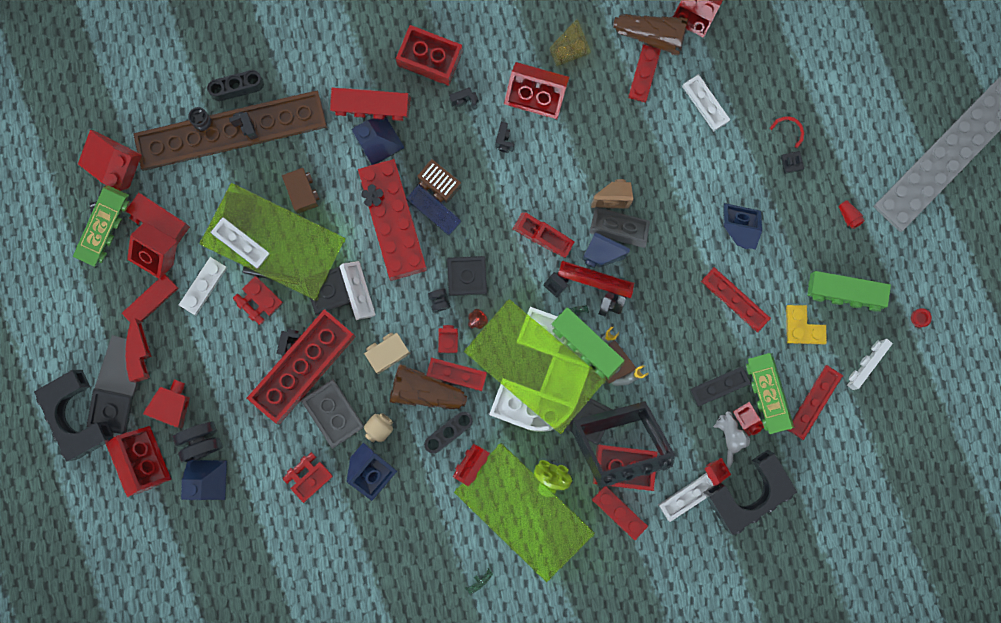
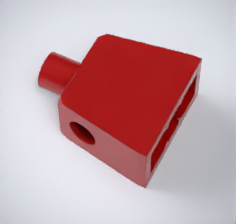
[143,379,190,428]

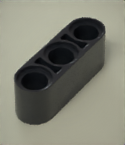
[207,70,264,101]
[424,412,473,454]

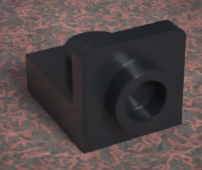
[449,87,479,110]
[229,112,258,140]
[495,121,515,153]
[598,292,626,317]
[276,329,301,356]

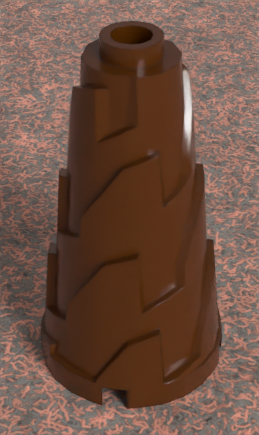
[613,14,688,56]
[389,364,467,410]

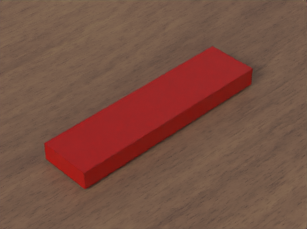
[558,261,634,298]
[701,267,771,333]
[787,365,843,440]

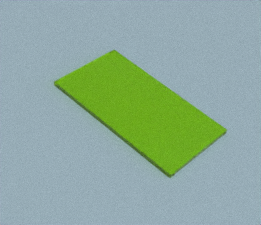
[199,183,346,300]
[464,299,606,434]
[454,443,595,582]

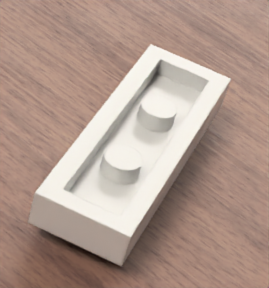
[682,74,730,132]
[211,218,270,269]
[179,257,227,316]
[340,261,375,320]
[847,339,893,390]
[658,473,713,522]

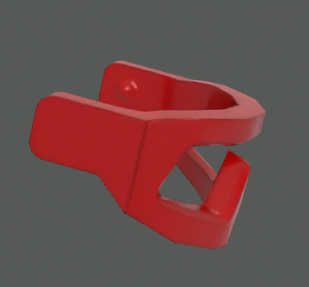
[770,117,804,148]

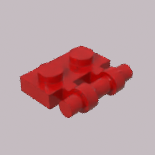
[233,276,283,325]
[452,444,490,487]
[282,452,333,503]

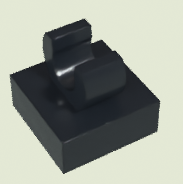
[780,151,805,174]
[543,272,569,298]

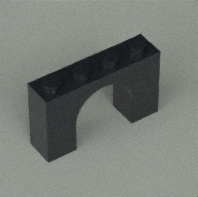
[34,370,114,462]
[703,450,797,535]

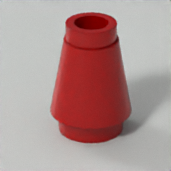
[838,200,865,229]

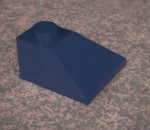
[351,116,405,165]
[723,203,762,250]
[582,232,630,268]
[346,443,397,501]
[181,460,227,500]

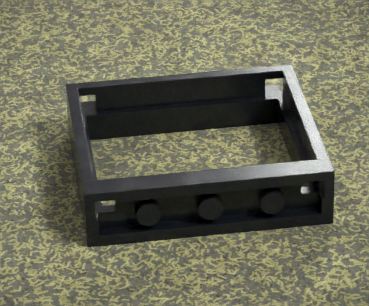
[572,401,675,488]

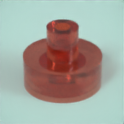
[468,309,488,329]

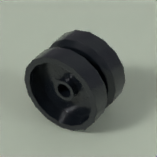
[172,421,223,463]

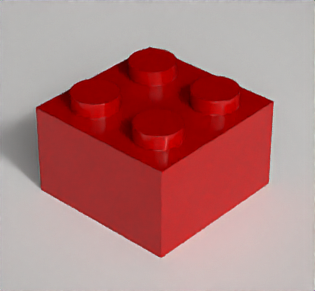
[127,222,177,279]

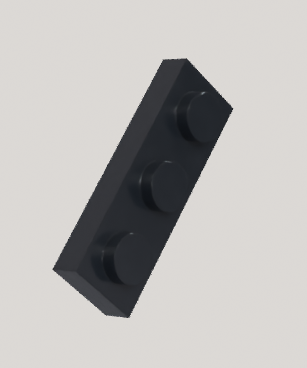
[689,366,751,407]

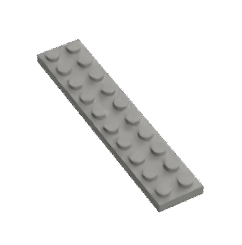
[873,77,1001,232]

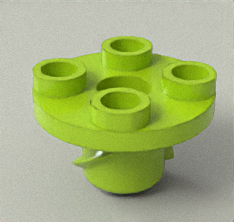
[534,460,572,497]

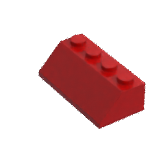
[330,87,411,121]

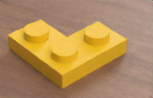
[786,305,826,345]

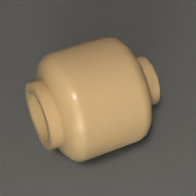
[364,413,393,443]

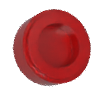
[911,308,932,328]

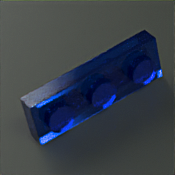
[406,184,461,236]

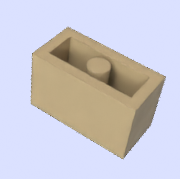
[364,333,410,374]

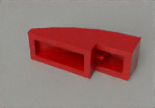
[513,212,575,258]
[125,318,152,383]

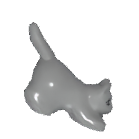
[713,412,750,469]

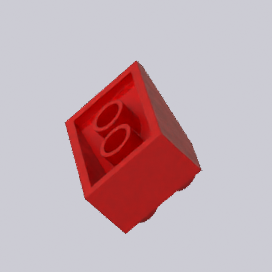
[78,130,142,191]

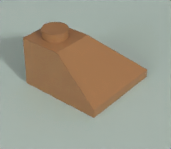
[591,179,633,209]

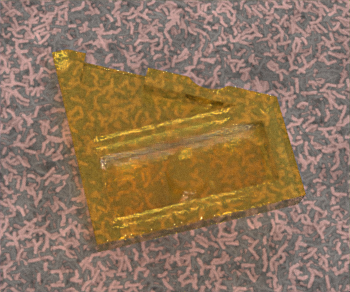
[549,20,591,66]

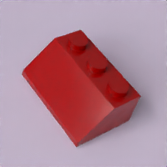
[504,62,569,119]
[105,426,171,497]

